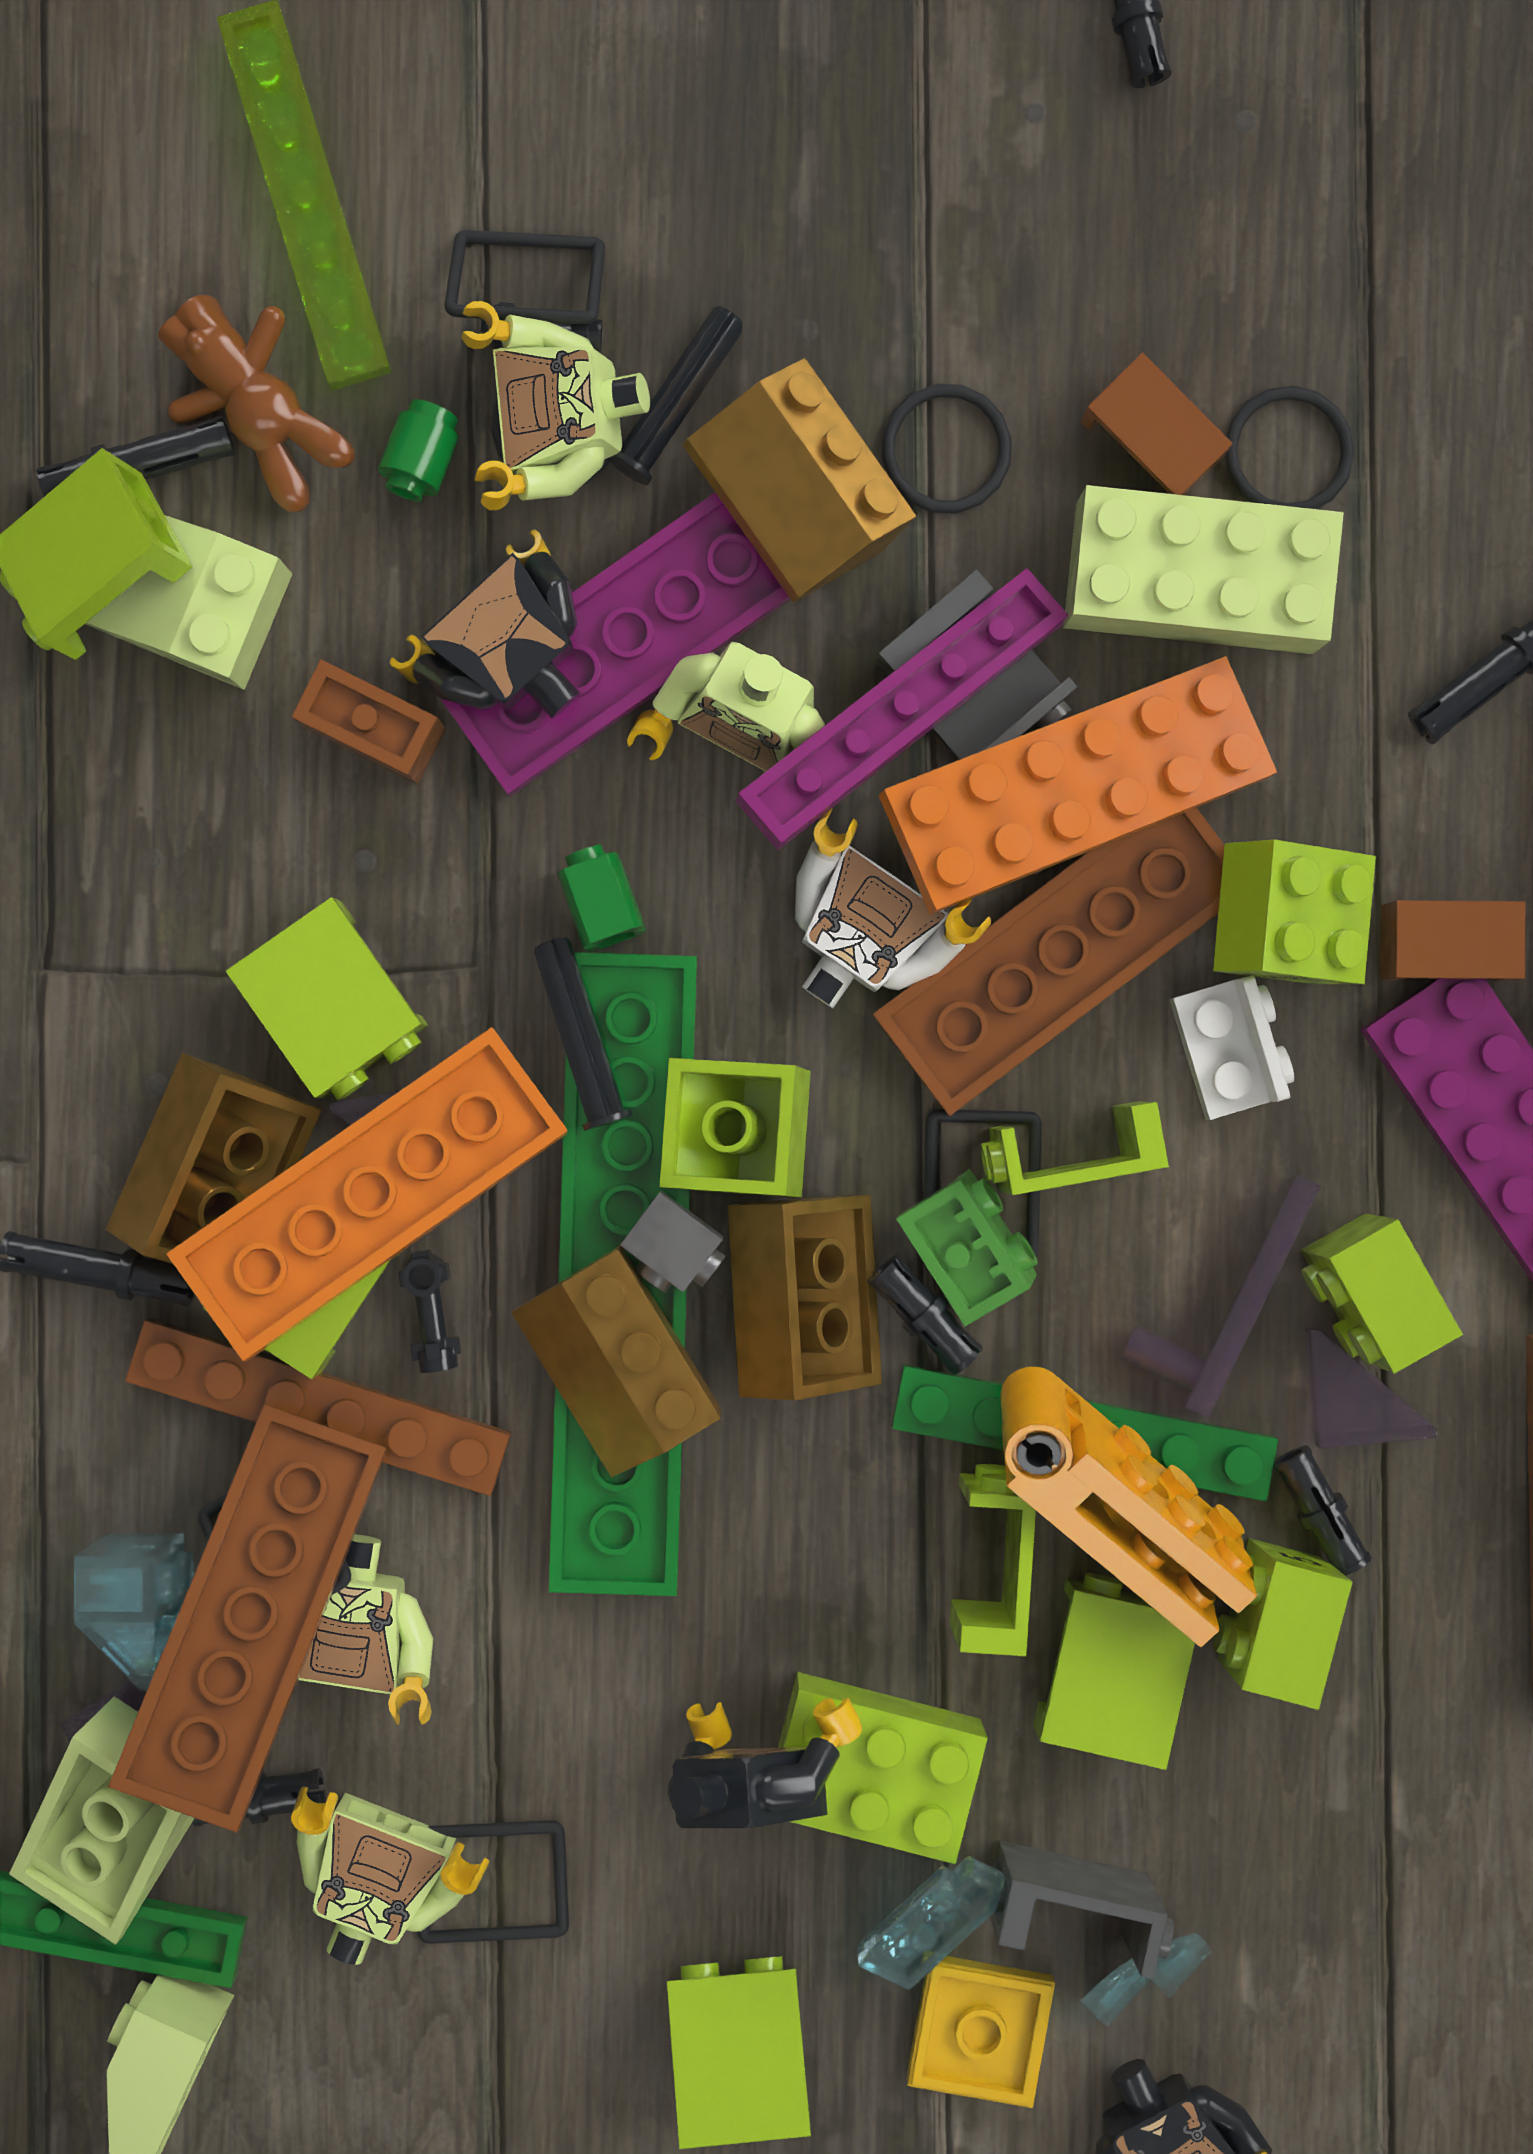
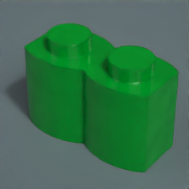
[557,844,647,952]

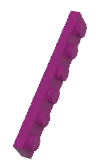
[735,568,1069,851]

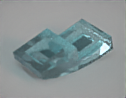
[1081,1933,1212,2027]

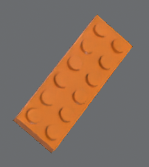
[878,656,1277,915]
[166,1027,568,1363]

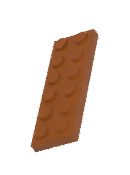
[872,808,1224,1116]
[108,1404,387,1833]

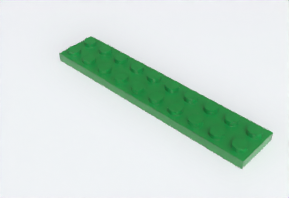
[549,952,697,1596]

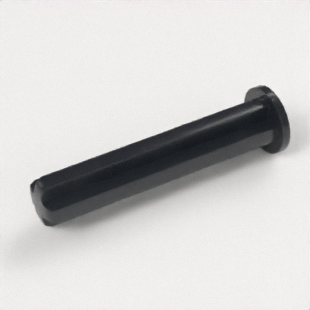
[607,306,743,485]
[534,937,633,1131]

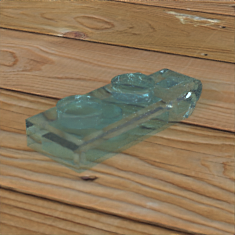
[857,1856,1005,1990]

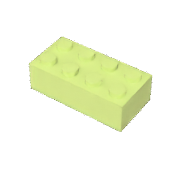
[1063,485,1344,654]

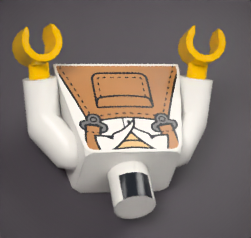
[795,808,991,1008]

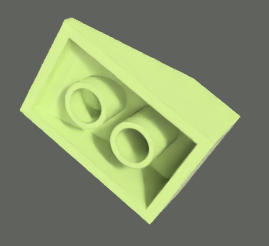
[85,515,292,690]
[9,1696,194,1945]
[107,1975,234,2154]

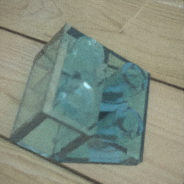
[74,1533,194,1690]

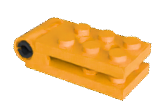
[1000,1367,1257,1647]

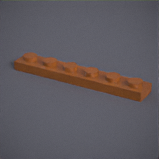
[125,1318,512,1496]

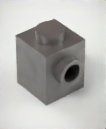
[620,1190,725,1293]

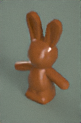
[158,295,355,512]

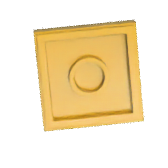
[906,1953,1055,2108]

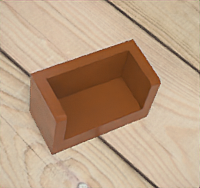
[1080,352,1233,495]
[292,659,446,784]
[1380,900,1525,981]

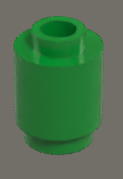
[378,399,459,502]

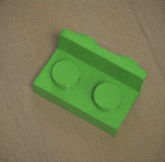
[896,1169,1038,1326]

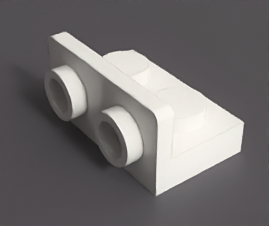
[1169,975,1294,1120]

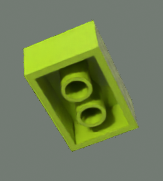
[778,1672,988,1864]

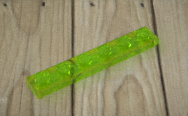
[216,0,392,391]

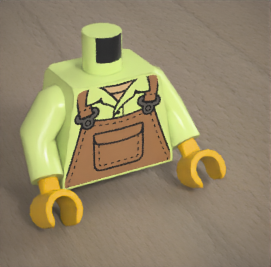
[461,301,650,510]
[627,642,825,771]
[298,1535,433,1725]
[291,1786,490,1965]

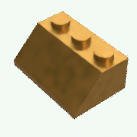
[682,358,916,603]
[105,1053,321,1263]
[728,1195,882,1401]
[511,1246,721,1477]

